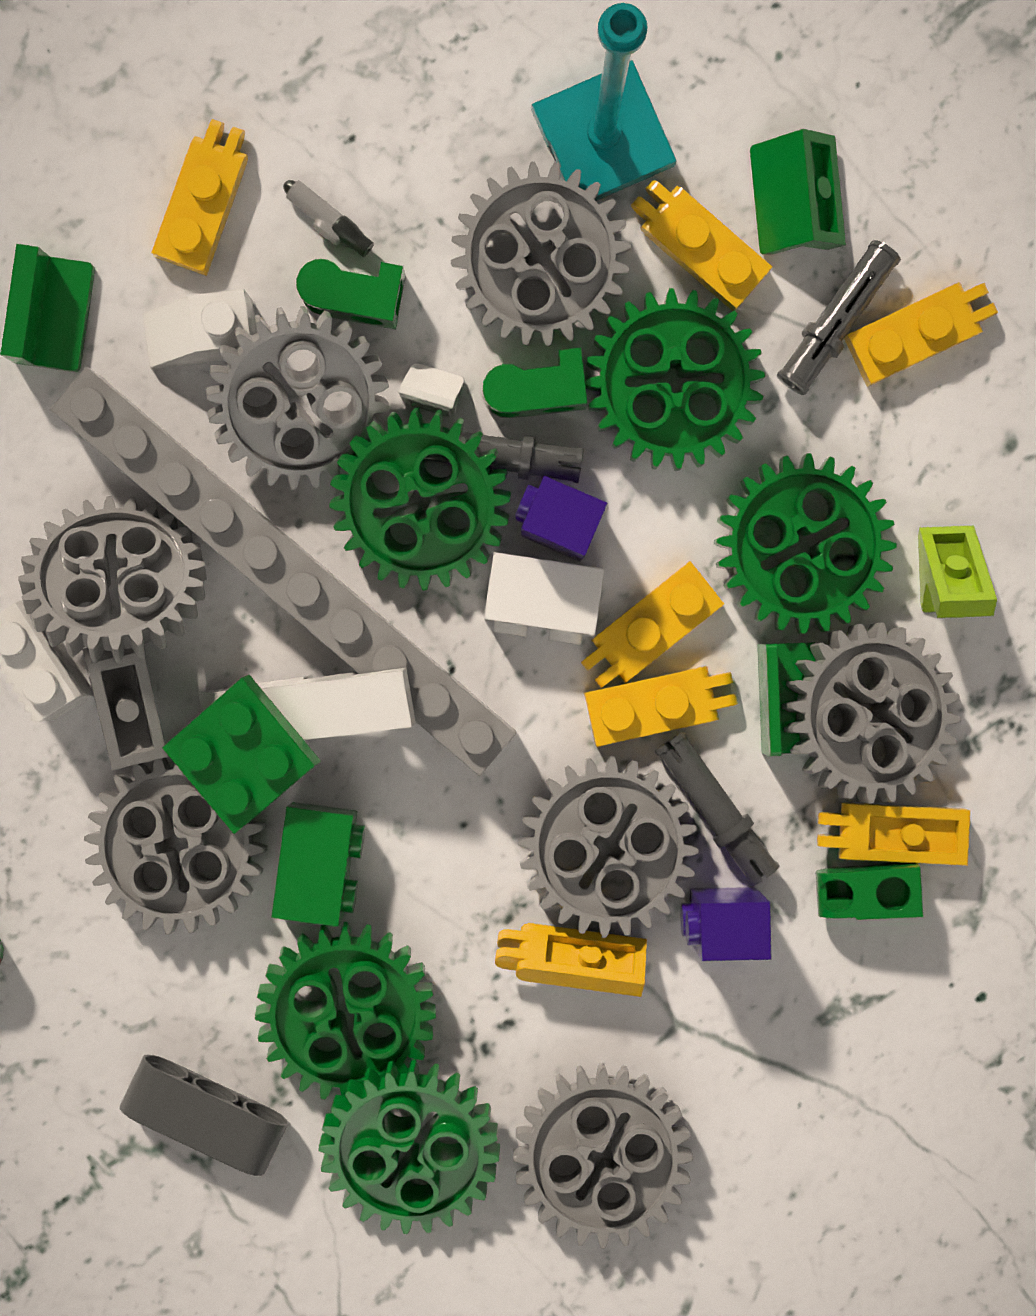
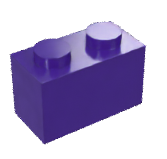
[515,476,608,562]
[680,887,771,961]

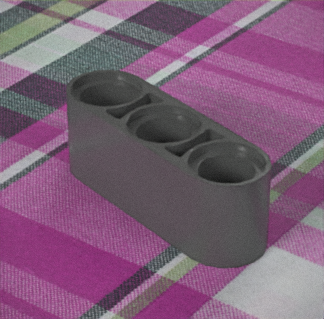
[119,1054,288,1176]

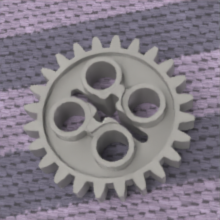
[451,162,631,346]
[206,306,390,490]
[18,496,207,664]
[782,623,961,803]
[518,756,699,938]
[84,758,268,935]
[513,1063,693,1249]

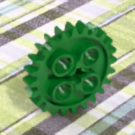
[585,288,765,471]
[329,408,511,591]
[714,453,897,634]
[255,922,436,1100]
[318,1060,500,1234]

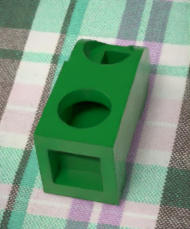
[296,259,406,330]
[483,347,587,418]
[815,862,923,920]

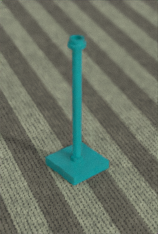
[531,3,677,201]

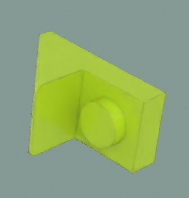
[918,525,997,618]

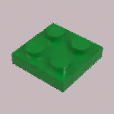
[162,675,321,834]

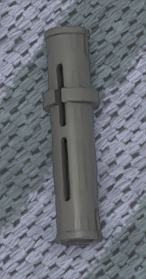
[776,240,901,395]
[424,432,584,484]
[655,731,780,887]

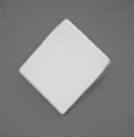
[399,363,464,417]

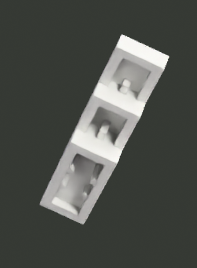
[199,667,416,740]

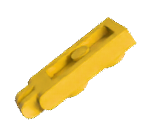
[151,119,248,276]
[631,180,772,311]
[844,282,999,387]
[581,561,724,688]
[584,666,738,747]
[817,802,970,866]
[495,923,647,997]

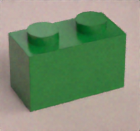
[271,802,365,927]

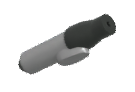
[283,180,374,257]

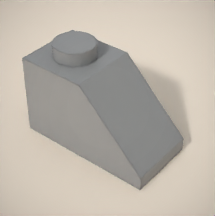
[82,648,168,770]

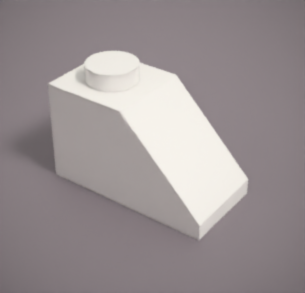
[143,288,257,369]

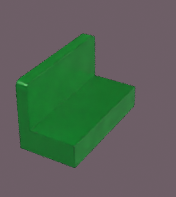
[750,129,846,255]
[0,244,95,372]
[757,642,816,757]

